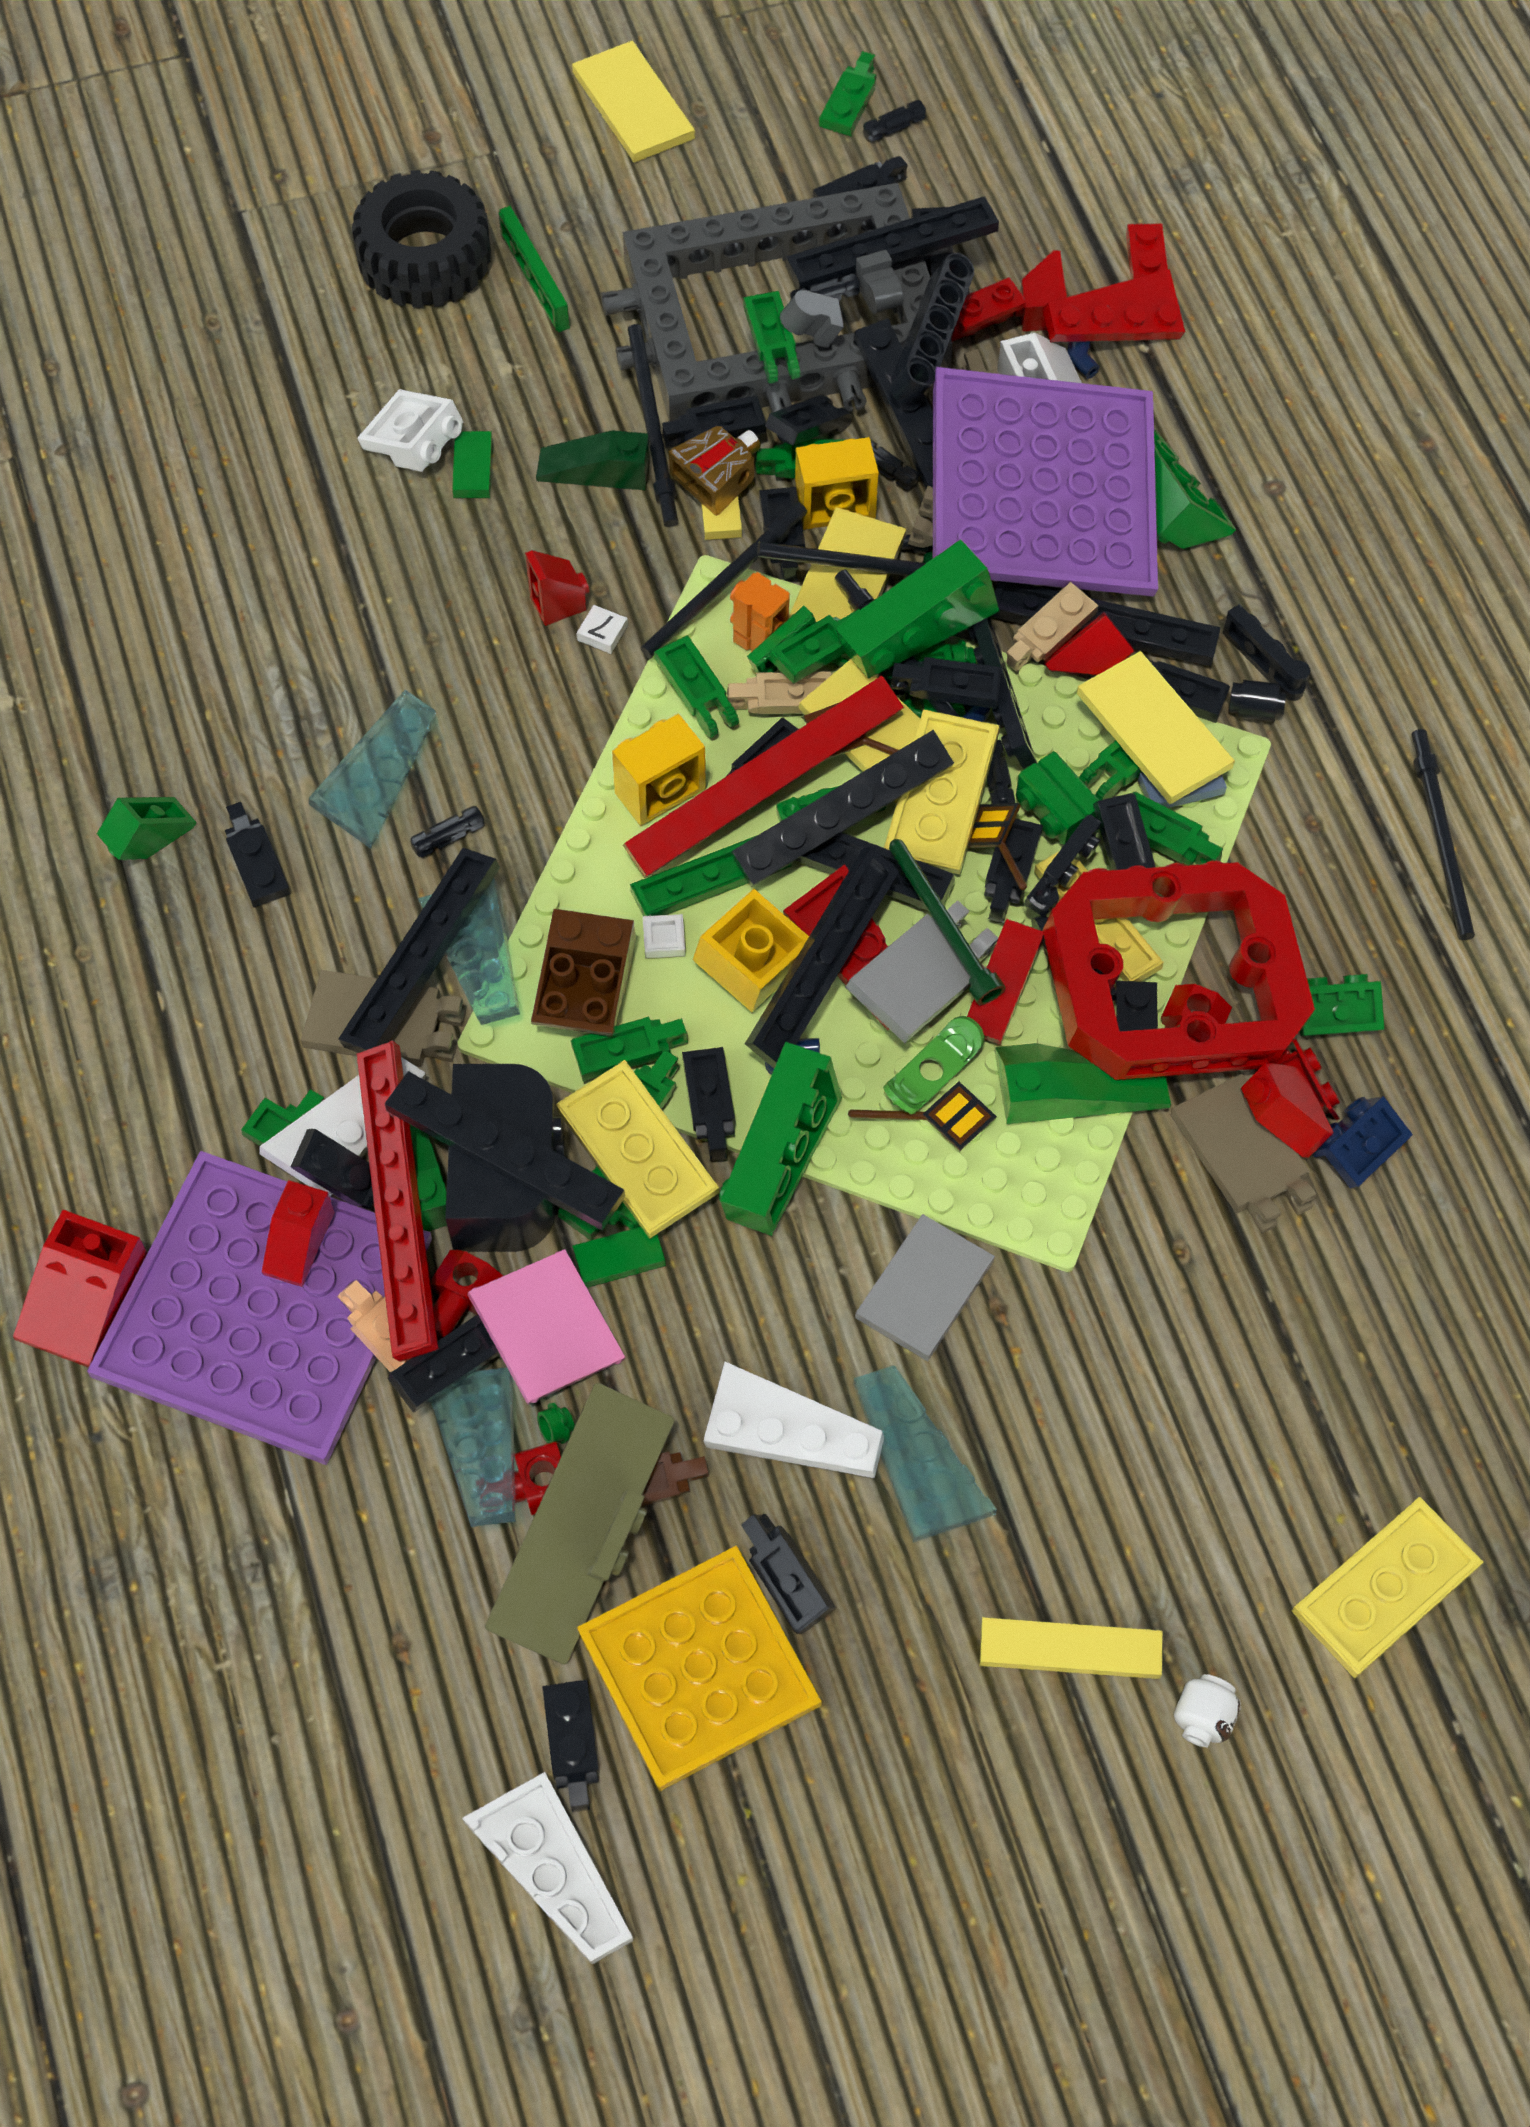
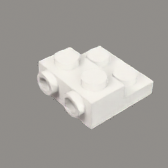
[357,389,463,472]

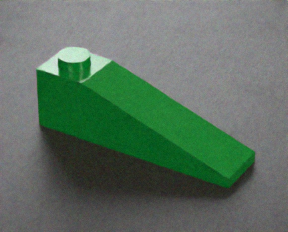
[1154,429,1236,549]
[995,1043,1171,1124]

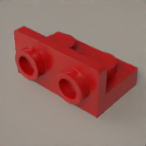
[951,277,1026,342]

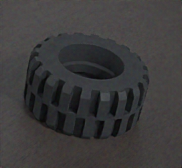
[352,170,491,309]

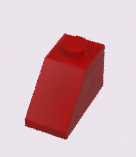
[1014,250,1067,332]
[525,550,589,626]
[1044,612,1134,675]
[1241,1062,1334,1158]
[261,1180,335,1287]

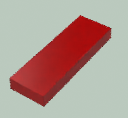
[967,919,1044,1045]

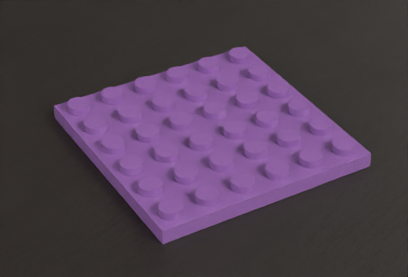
[933,367,1158,597]
[87,1151,432,1465]

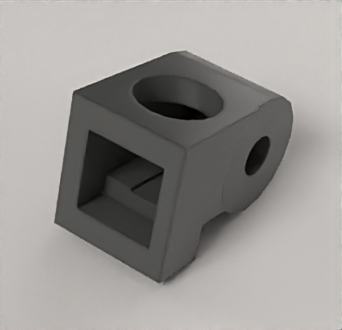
[856,250,904,314]
[780,290,844,348]

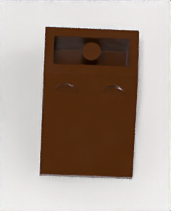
[531,909,636,1036]

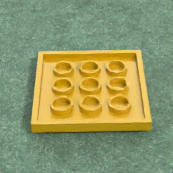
[577,1545,822,1792]

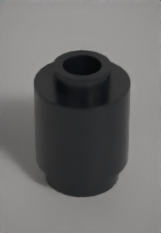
[1229,679,1287,722]

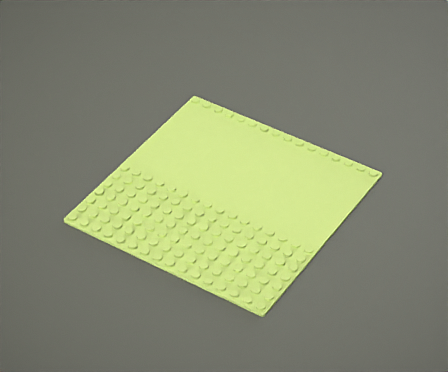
[458,555,1271,1272]

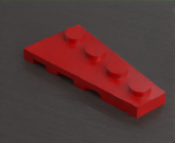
[1043,269,1185,342]
[783,864,889,1031]

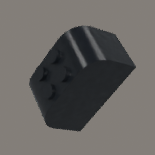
[445,1064,565,1252]

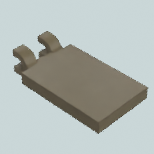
[301,970,466,1067]
[1170,1074,1317,1234]

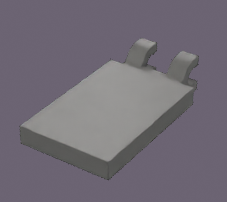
[845,901,998,1043]

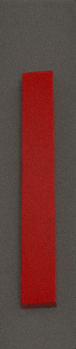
[623,675,904,878]
[356,1041,438,1362]

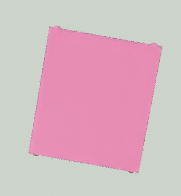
[467,1249,626,1405]

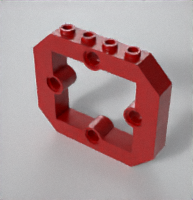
[1043,861,1315,1080]

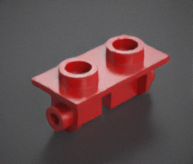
[1276,1039,1340,1121]

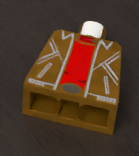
[668,426,761,516]

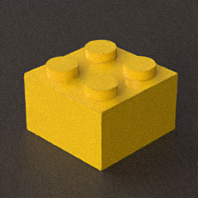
[795,437,879,530]
[612,713,706,826]
[693,889,809,1012]

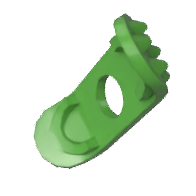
[883,1016,984,1114]

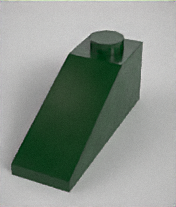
[536,430,650,491]

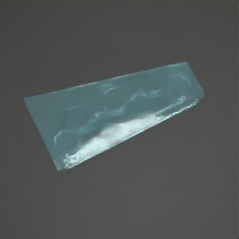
[309,690,436,849]
[418,878,520,1025]
[853,1365,997,1542]
[431,1367,516,1527]

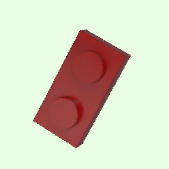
[1126,223,1168,279]

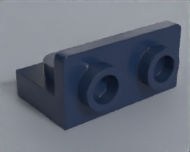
[1312,1096,1413,1188]

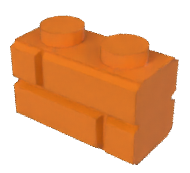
[730,572,790,652]

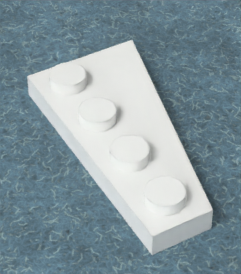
[259,1057,426,1197]
[703,1362,884,1478]
[462,1772,633,1964]

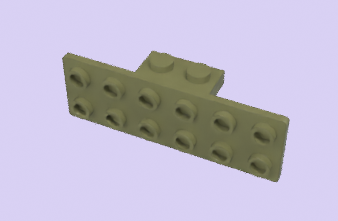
[485,1383,674,1664]

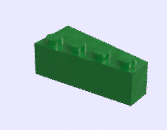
[835,539,999,679]
[719,1042,842,1236]

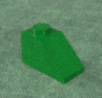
[96,797,197,860]

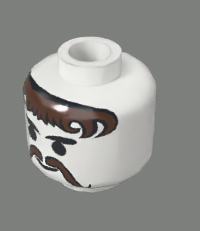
[1174,1674,1241,1747]

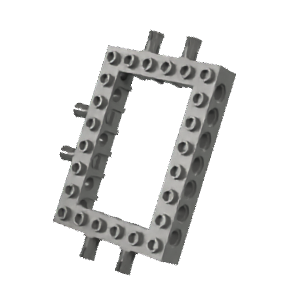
[601,183,970,421]

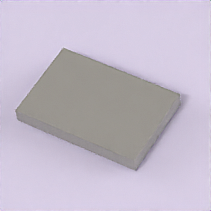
[855,1214,995,1362]

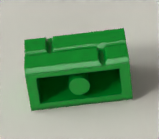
[1016,751,1099,846]

